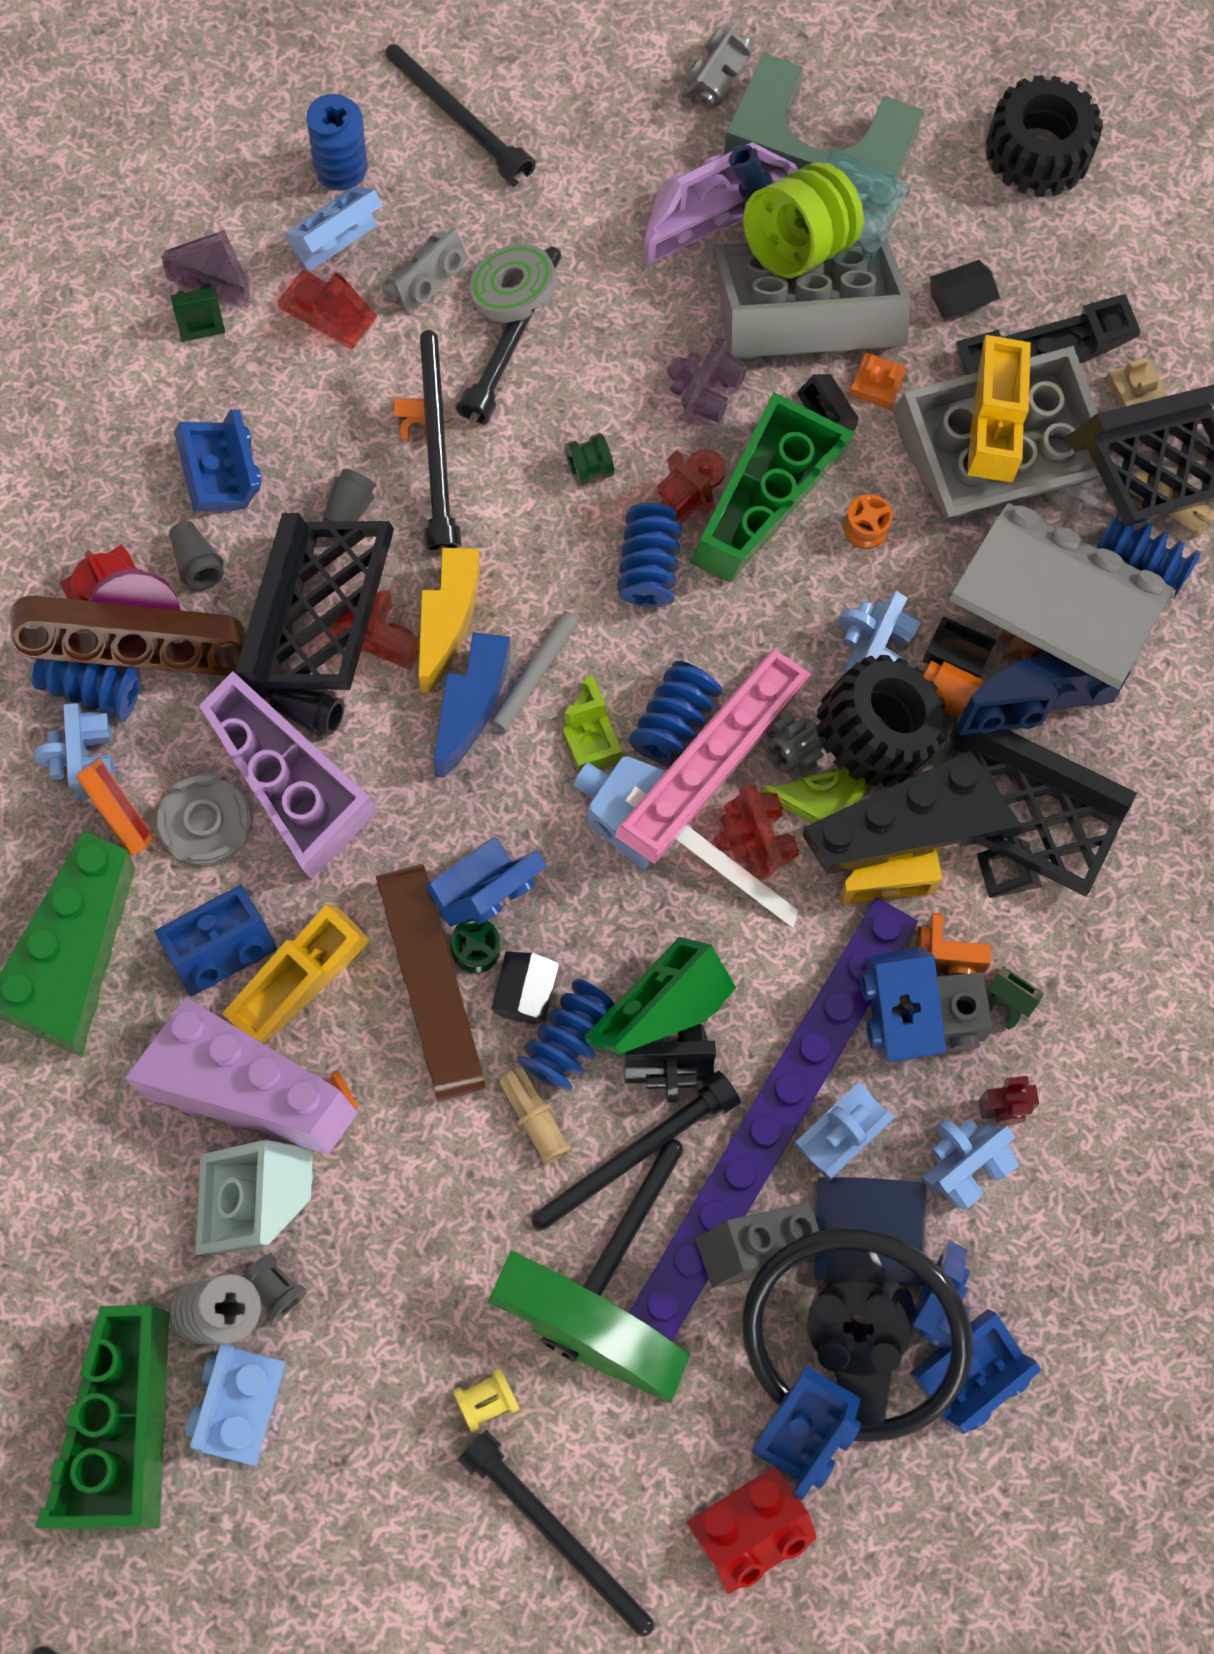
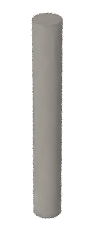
[490,611,579,732]

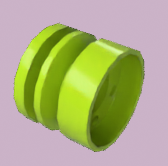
[743,161,864,279]

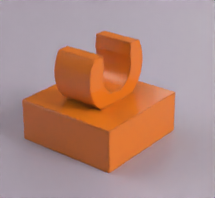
[849,353,907,410]
[394,397,443,441]

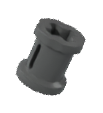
[242,1253,307,1323]

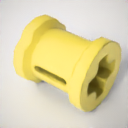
[452,1367,519,1434]

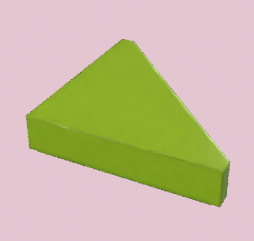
[761,769,869,823]

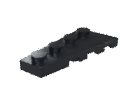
[803,750,1022,875]

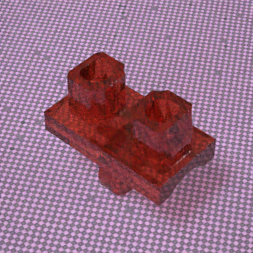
[656,449,726,526]
[714,784,799,881]

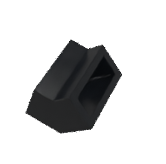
[930,260,1000,319]
[796,374,859,431]
[922,616,996,677]
[491,951,559,1024]

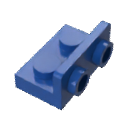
[154,884,277,996]
[913,1240,970,1348]

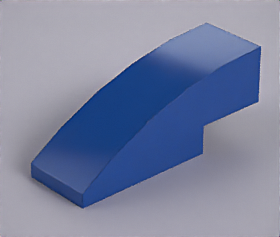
[434,632,511,778]

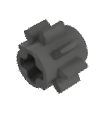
[765,714,825,776]

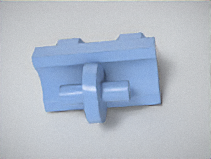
[838,591,920,673]
[34,703,115,800]
[794,1081,895,1181]
[921,1119,1019,1209]

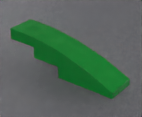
[487,1250,691,1403]

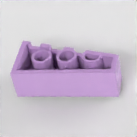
[199,671,378,879]
[124,997,358,1155]

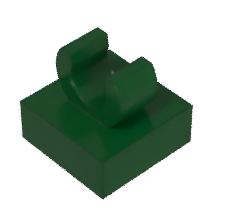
[170,285,225,342]
[987,966,1044,1030]

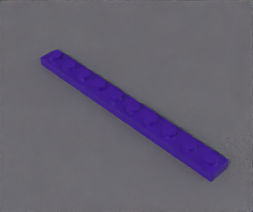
[628,897,918,1341]

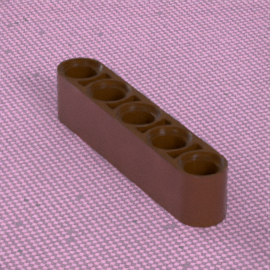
[10,596,246,676]
[376,863,486,1102]

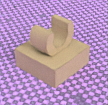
[1106,357,1168,407]

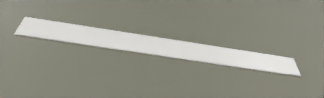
[625,786,798,929]

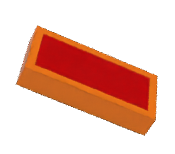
[76,757,154,856]

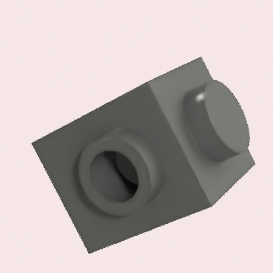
[937,972,993,1052]

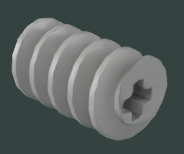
[168,1274,261,1346]

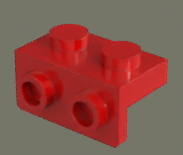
[686,1466,817,1594]

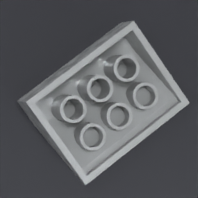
[713,233,911,360]
[894,346,1117,520]
[949,502,1173,690]

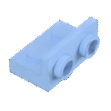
[284,186,383,271]
[186,1344,287,1467]

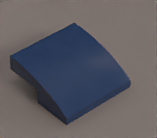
[814,1177,926,1286]

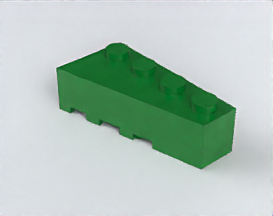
[690,392,855,583]
[0,830,135,1058]
[35,1305,169,1531]

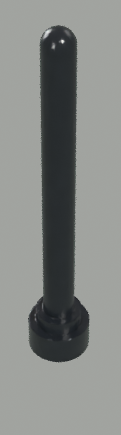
[385,44,536,187]
[456,246,561,425]
[420,330,462,550]
[531,1070,741,1230]
[540,1139,683,1362]
[457,1430,654,1636]

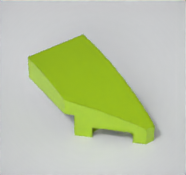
[563,674,623,774]

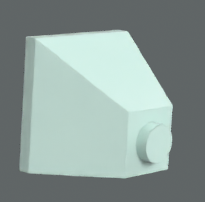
[195,1140,313,1256]

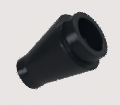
[270,689,345,736]

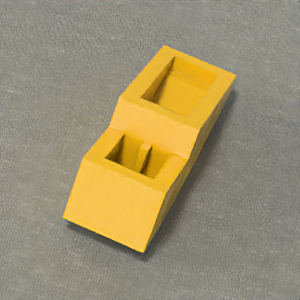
[967,335,1031,483]
[419,548,480,693]
[222,904,372,1044]

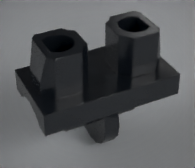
[624,1024,716,1103]

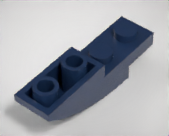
[956,653,1131,735]

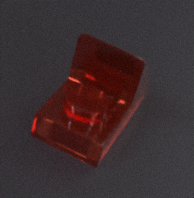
[278,269,377,350]
[326,590,419,670]

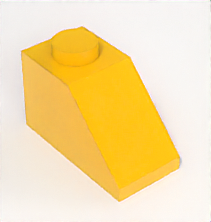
[839,848,943,905]

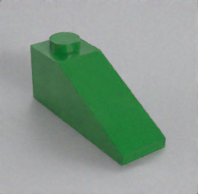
[584,937,736,1054]

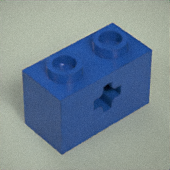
[860,947,947,1062]

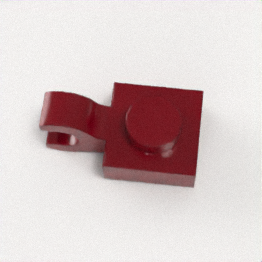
[979,1076,1039,1125]

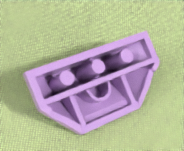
[643,142,798,265]

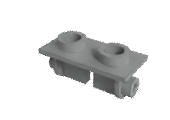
[681,19,752,108]
[383,227,469,315]

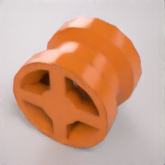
[843,494,893,549]

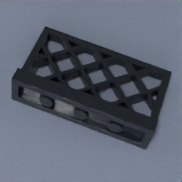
[1067,385,1214,527]
[235,513,394,697]
[934,708,1137,897]

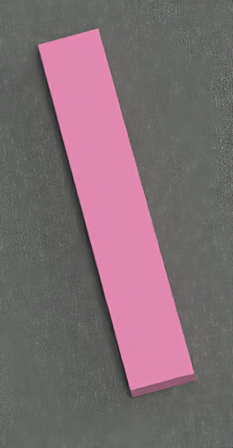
[615,649,811,864]

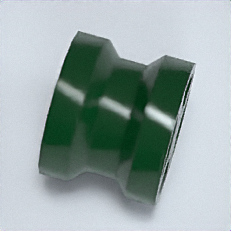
[565,433,614,487]
[451,918,500,974]

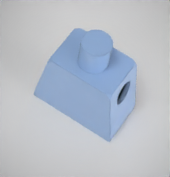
[573,756,666,871]

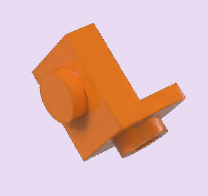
[916,913,991,976]

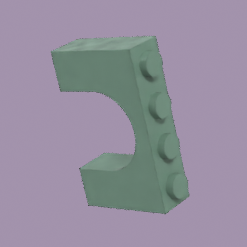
[723,53,924,213]

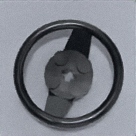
[742,1228,973,1442]

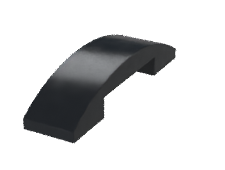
[955,294,1141,375]

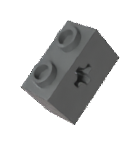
[696,1202,823,1288]

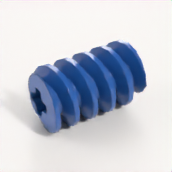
[306,94,367,190]
[617,503,682,607]
[1096,512,1201,598]
[32,659,140,722]
[629,661,722,766]
[516,978,615,1091]

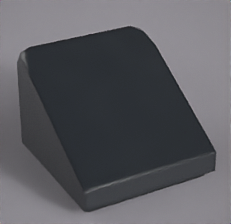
[977,838,1042,898]

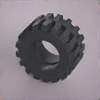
[986,75,1103,197]
[816,655,949,787]

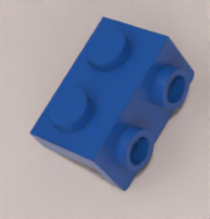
[174,409,261,511]
[426,838,547,927]
[910,1309,1041,1434]
[752,1365,861,1501]

